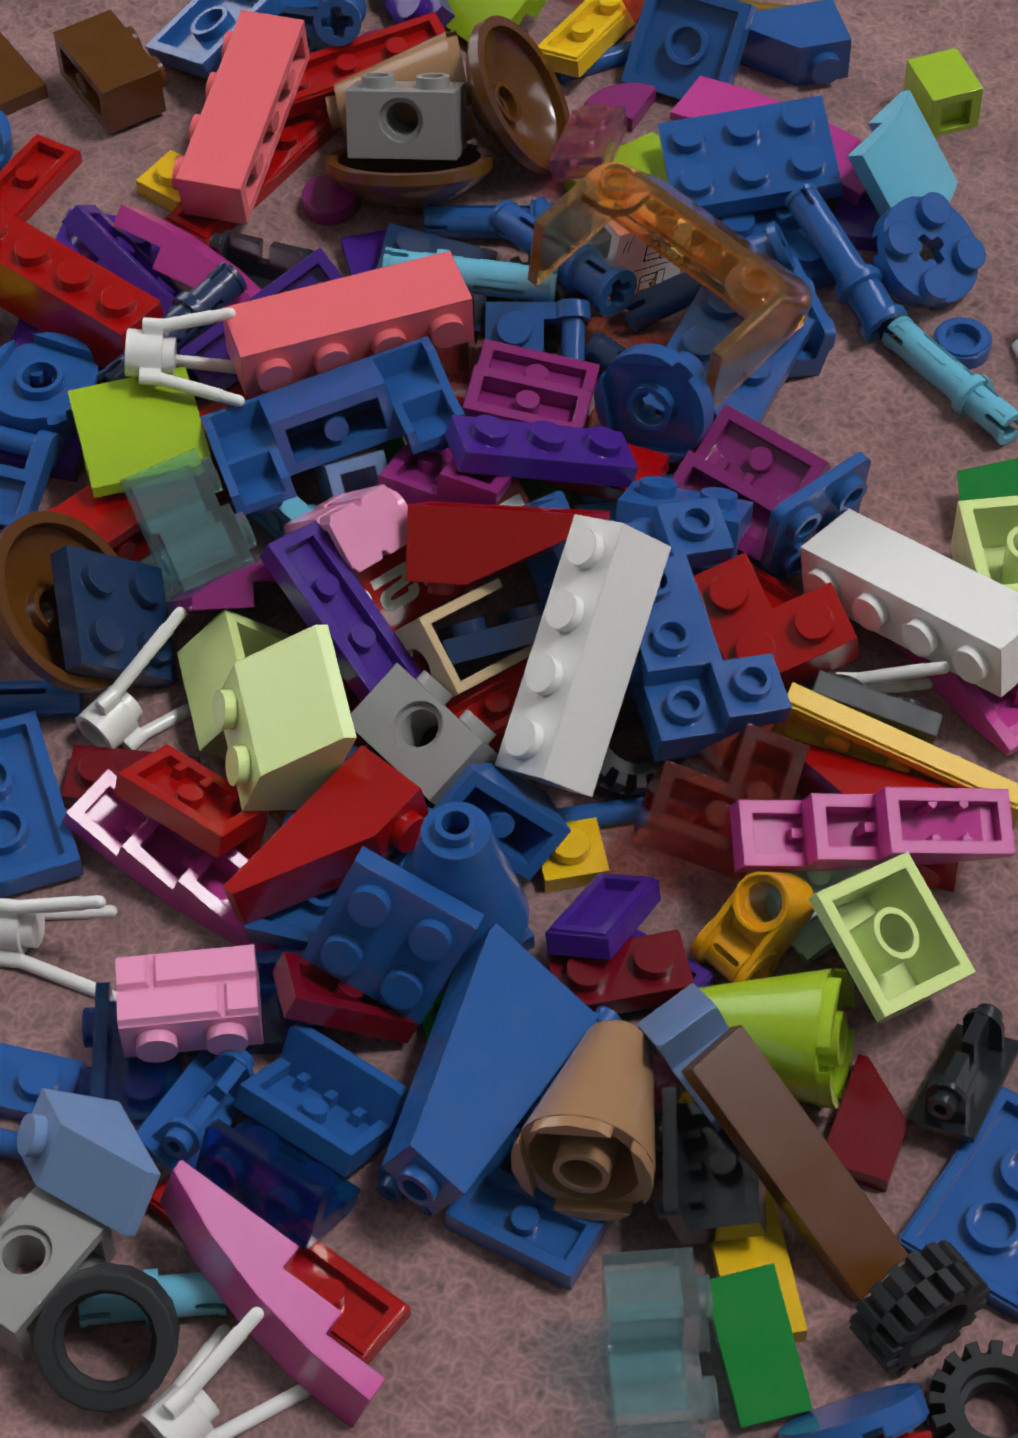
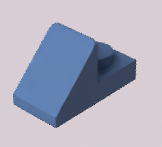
[637,983,729,1132]

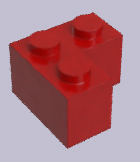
[694,552,860,691]

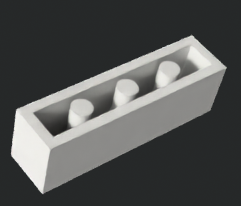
[800,509,1018,697]
[495,514,671,797]

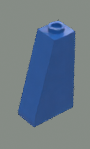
[381,923,599,1214]

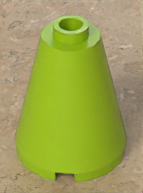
[680,968,855,1109]

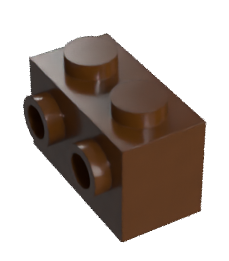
[53,9,168,134]

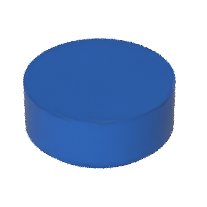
[934,317,992,370]

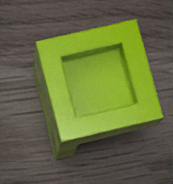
[903,48,984,137]

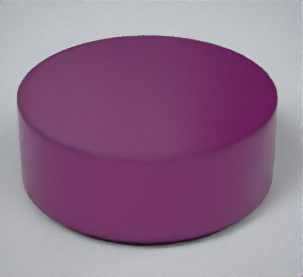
[302,174,358,226]

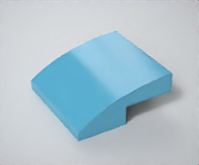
[848,90,958,217]

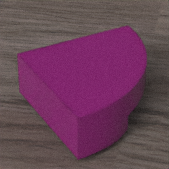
[584,83,656,132]

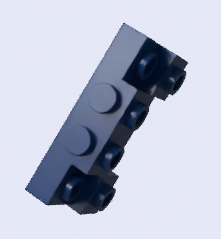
[200,336,465,517]
[624,496,792,762]

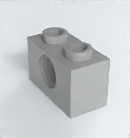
[345,72,467,160]
[351,663,498,805]
[0,1186,116,1363]

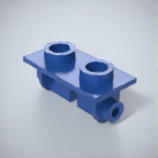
[136,1050,254,1174]

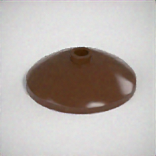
[466,15,573,175]
[326,143,493,216]
[0,511,118,693]

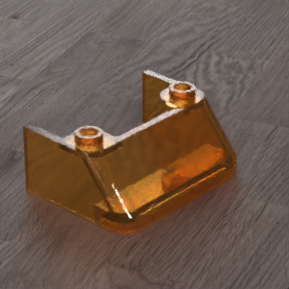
[528,162,812,409]

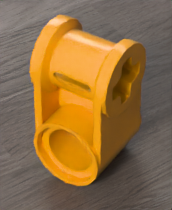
[690,871,814,983]

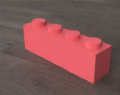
[172,10,310,225]
[221,251,474,399]

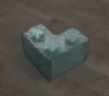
[120,448,256,593]
[601,1247,719,1438]

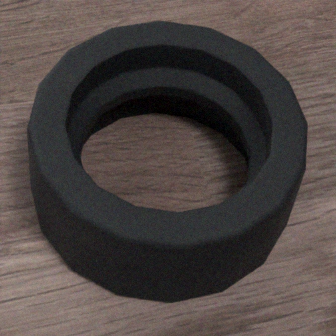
[34,1263,180,1413]

